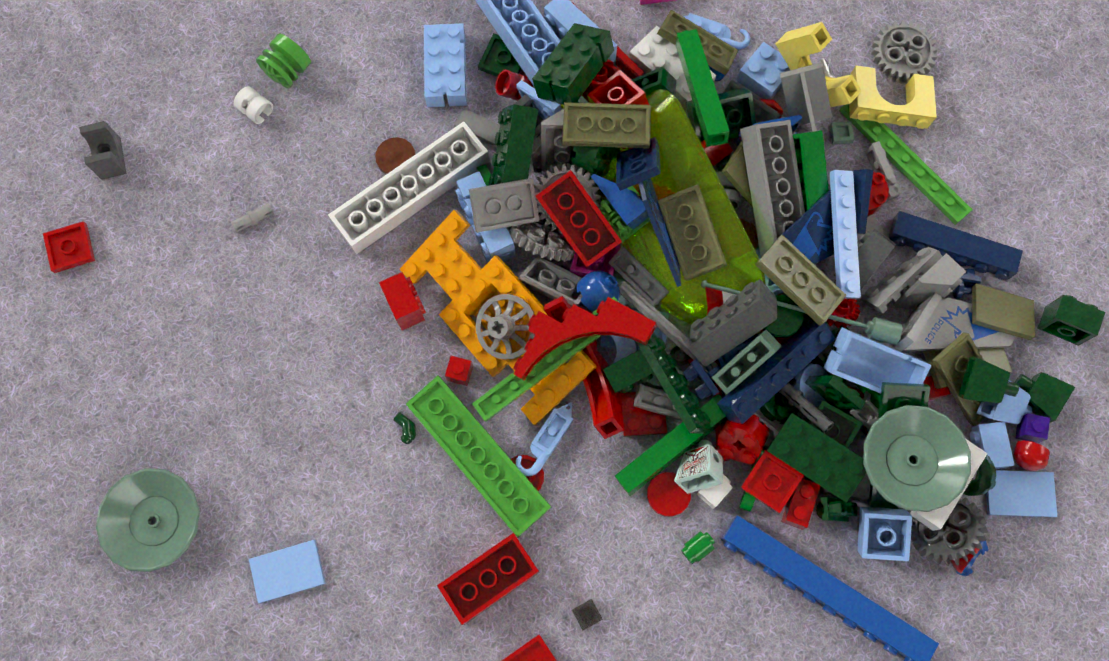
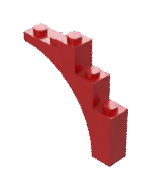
[544,296,624,439]
[513,297,657,381]

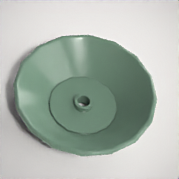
[863,405,971,512]
[96,468,200,572]

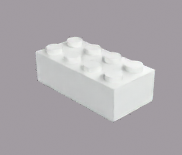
[629,26,716,112]

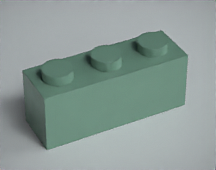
[712,330,781,394]

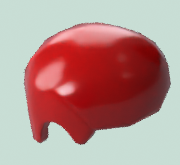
[1013,440,1050,471]

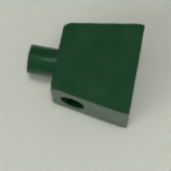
[958,356,1019,403]
[1014,372,1075,423]

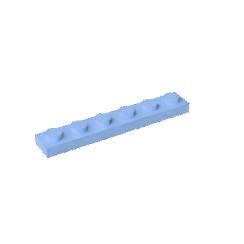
[830,170,861,299]

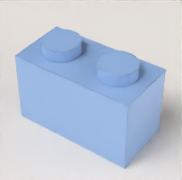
[970,422,1014,469]

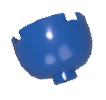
[577,270,620,312]

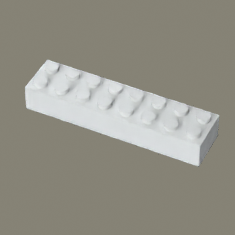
[328,122,490,255]

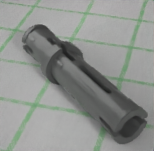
[778,383,834,434]

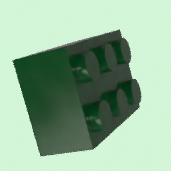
[686,88,756,145]

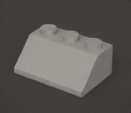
[541,108,579,171]
[893,253,966,309]
[519,256,584,308]

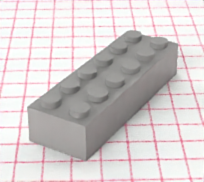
[740,120,805,256]

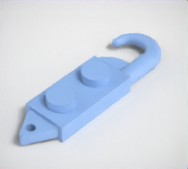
[683,13,750,50]
[516,402,573,476]

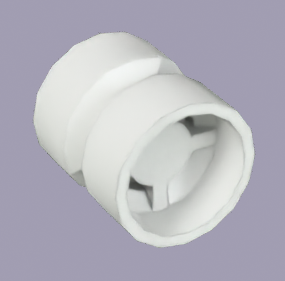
[234,86,273,124]

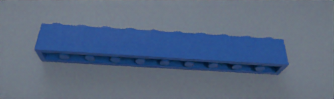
[721,515,939,661]

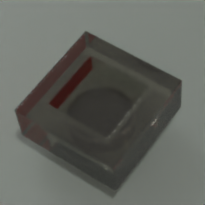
[572,599,603,631]

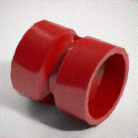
[495,69,533,101]

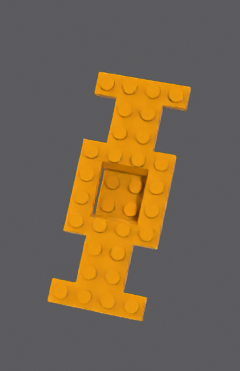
[400,210,597,425]

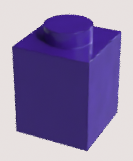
[1015,413,1050,443]

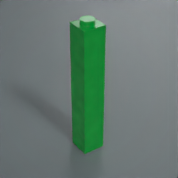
[676,29,730,147]
[615,394,727,496]

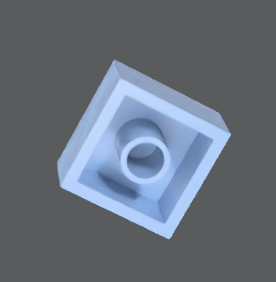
[736,42,790,99]
[858,507,912,561]

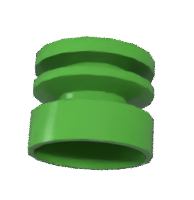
[256,34,311,88]

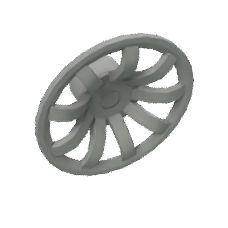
[476,294,535,359]

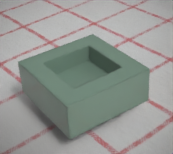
[829,121,855,145]

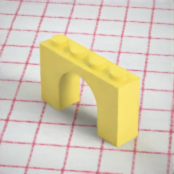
[775,22,861,107]
[849,65,937,129]

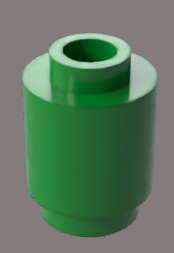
[681,531,715,564]

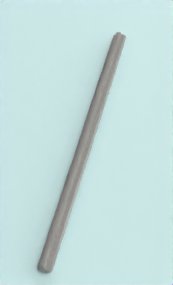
[619,281,784,432]

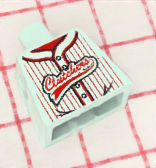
[674,440,723,494]

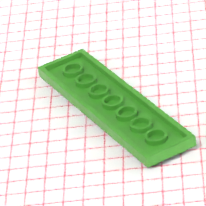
[406,375,552,537]

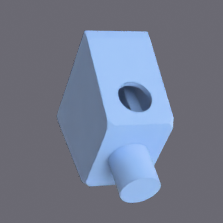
[977,380,1032,424]

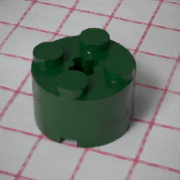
[572,146,620,177]

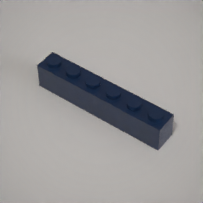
[888,211,1023,280]
[717,320,836,424]

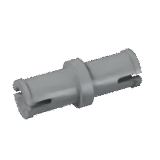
[230,203,275,233]

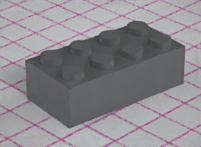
[688,279,777,367]

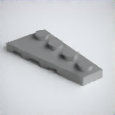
[861,247,943,314]

